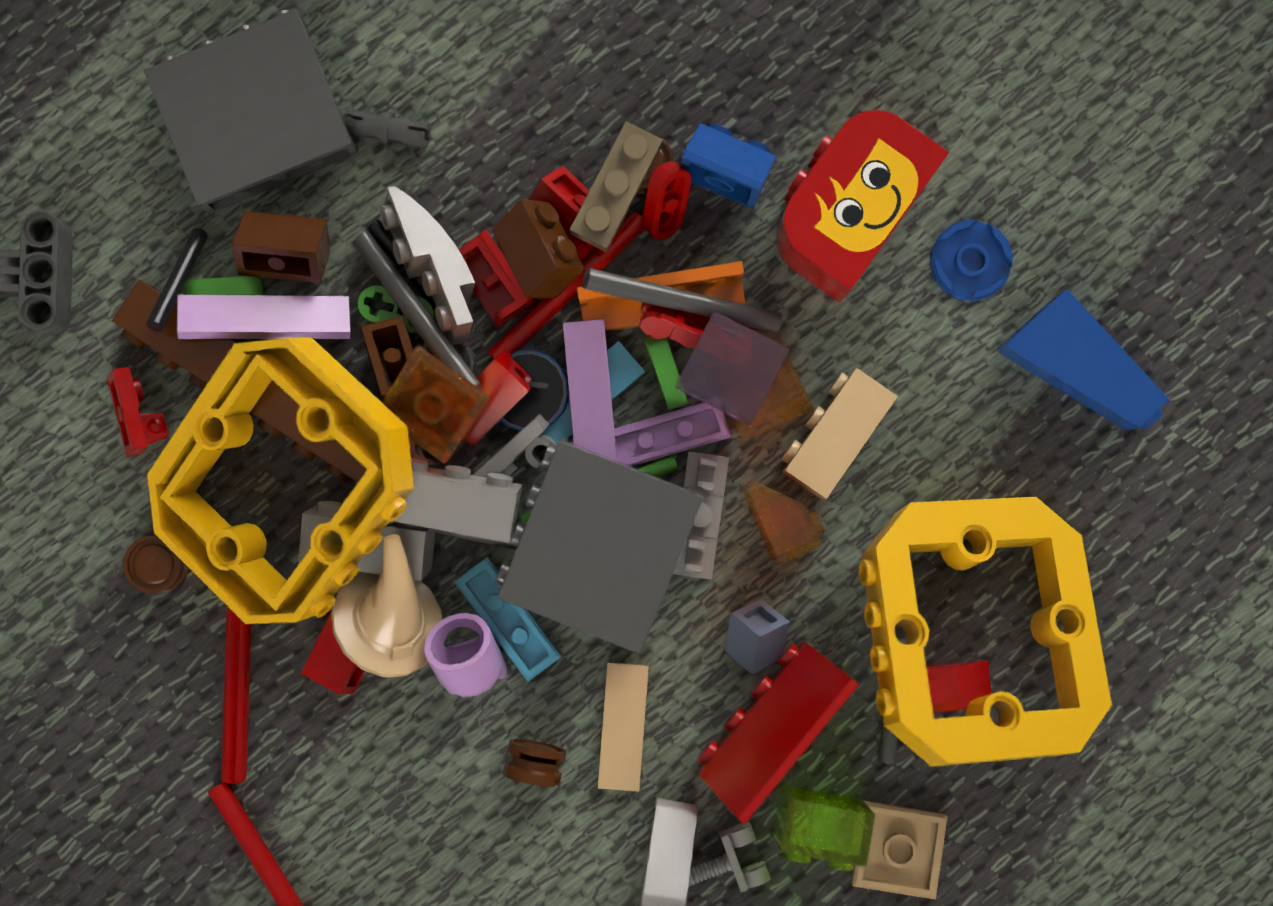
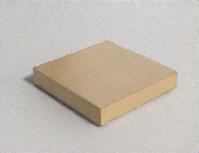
[851,800,948,900]

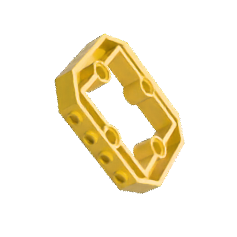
[147,337,414,624]
[859,497,1112,767]

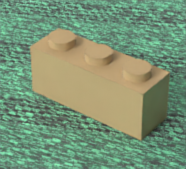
[781,368,898,500]

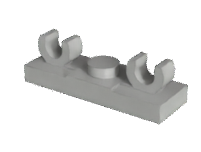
[473,414,557,478]
[673,451,729,580]

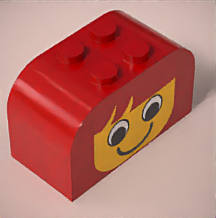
[776,110,949,303]

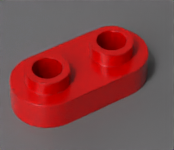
[642,161,692,240]

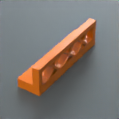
[577,261,746,332]

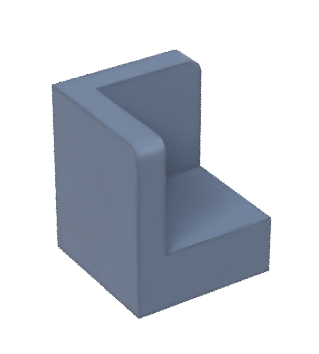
[724,599,790,674]

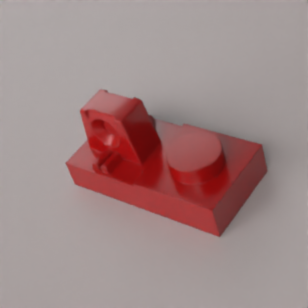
[106,367,168,457]

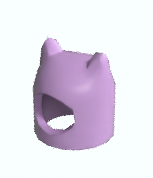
[424,613,507,697]

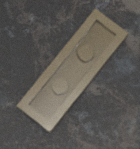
[570,121,663,252]

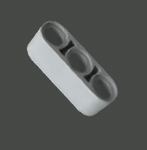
[639,797,698,906]

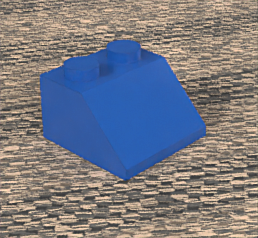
[681,123,776,209]

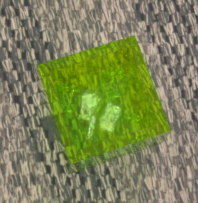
[772,785,875,871]

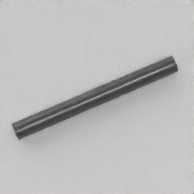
[353,232,482,399]
[583,268,782,333]

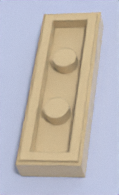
[598,662,649,792]

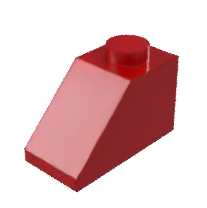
[926,660,992,712]

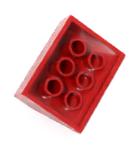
[697,640,859,824]

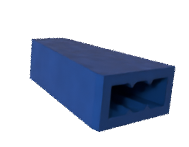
[997,289,1170,431]

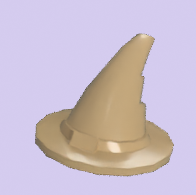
[331,534,442,677]

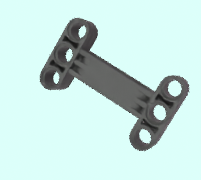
[0,211,73,335]

